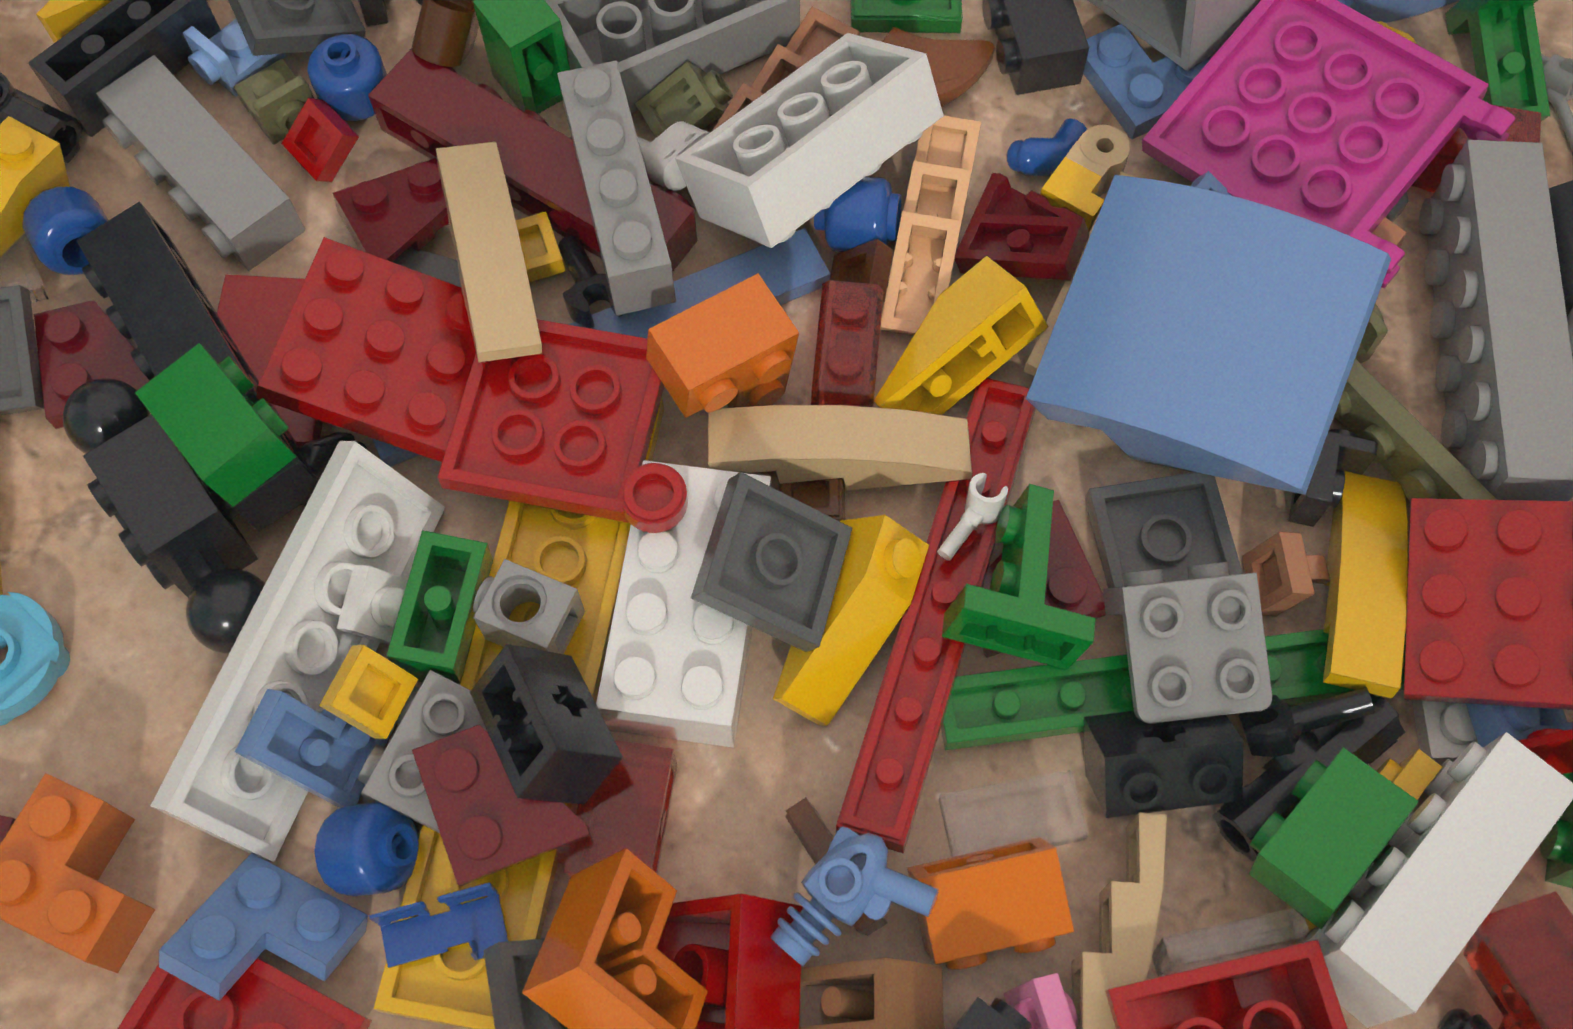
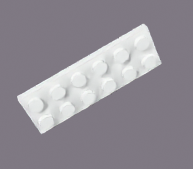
[150,441,445,862]

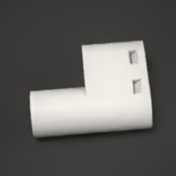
[637,121,709,191]

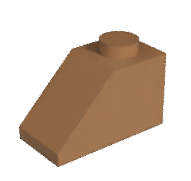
[799,957,944,1029]

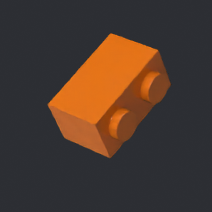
[907,837,1074,969]

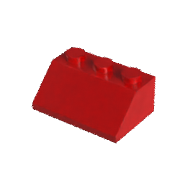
[656,893,803,1029]

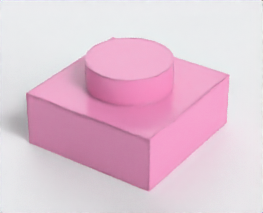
[1003,973,1078,1029]

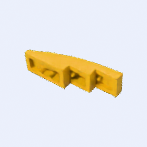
[1323,470,1408,698]

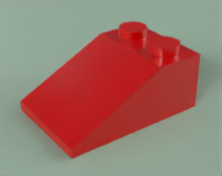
[1105,940,1348,1029]

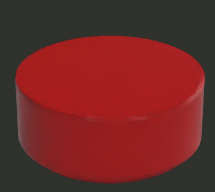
[620,463,688,533]

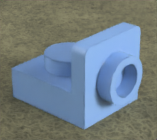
[183,18,286,97]

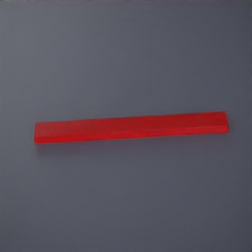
[836,378,1036,854]

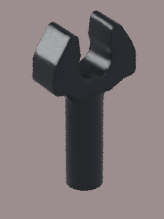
[558,235,624,328]
[1238,687,1375,757]

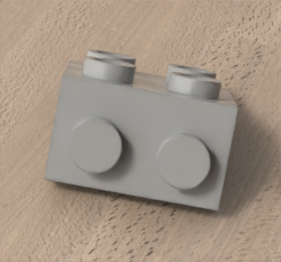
[1103,562,1272,723]
[357,670,487,833]

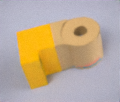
[1040,125,1131,232]

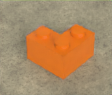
[646,273,799,418]
[0,773,155,973]
[522,848,708,1029]

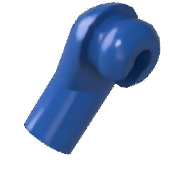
[1006,119,1087,177]

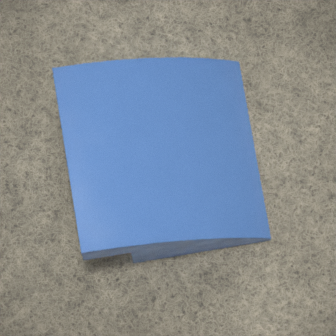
[1026,175,1391,495]

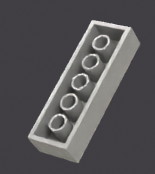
[1419,140,1573,501]

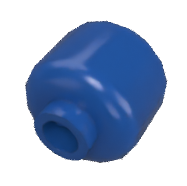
[307,34,387,121]
[814,177,902,252]
[23,187,109,275]
[314,802,419,896]

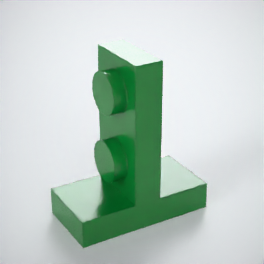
[1445,0,1551,126]
[942,484,1096,670]

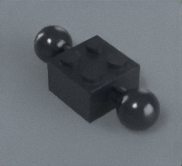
[63,378,265,654]

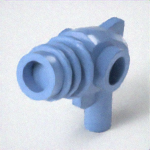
[770,827,939,966]

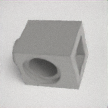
[473,559,585,654]

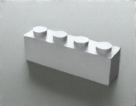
[96,55,306,271]
[557,60,676,316]

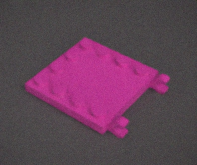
[1142,0,1516,288]

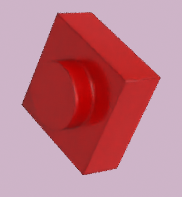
[281,98,359,182]

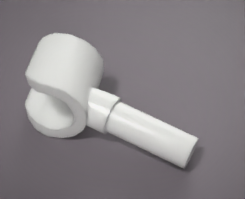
[937,473,1008,561]

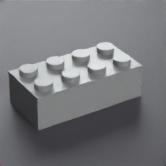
[545,0,800,113]

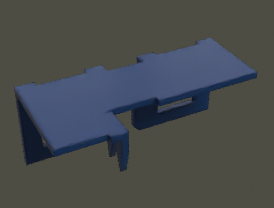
[369,882,508,968]

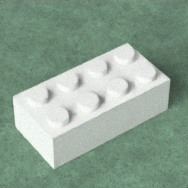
[675,33,944,248]
[596,460,771,748]
[1303,732,1573,1028]

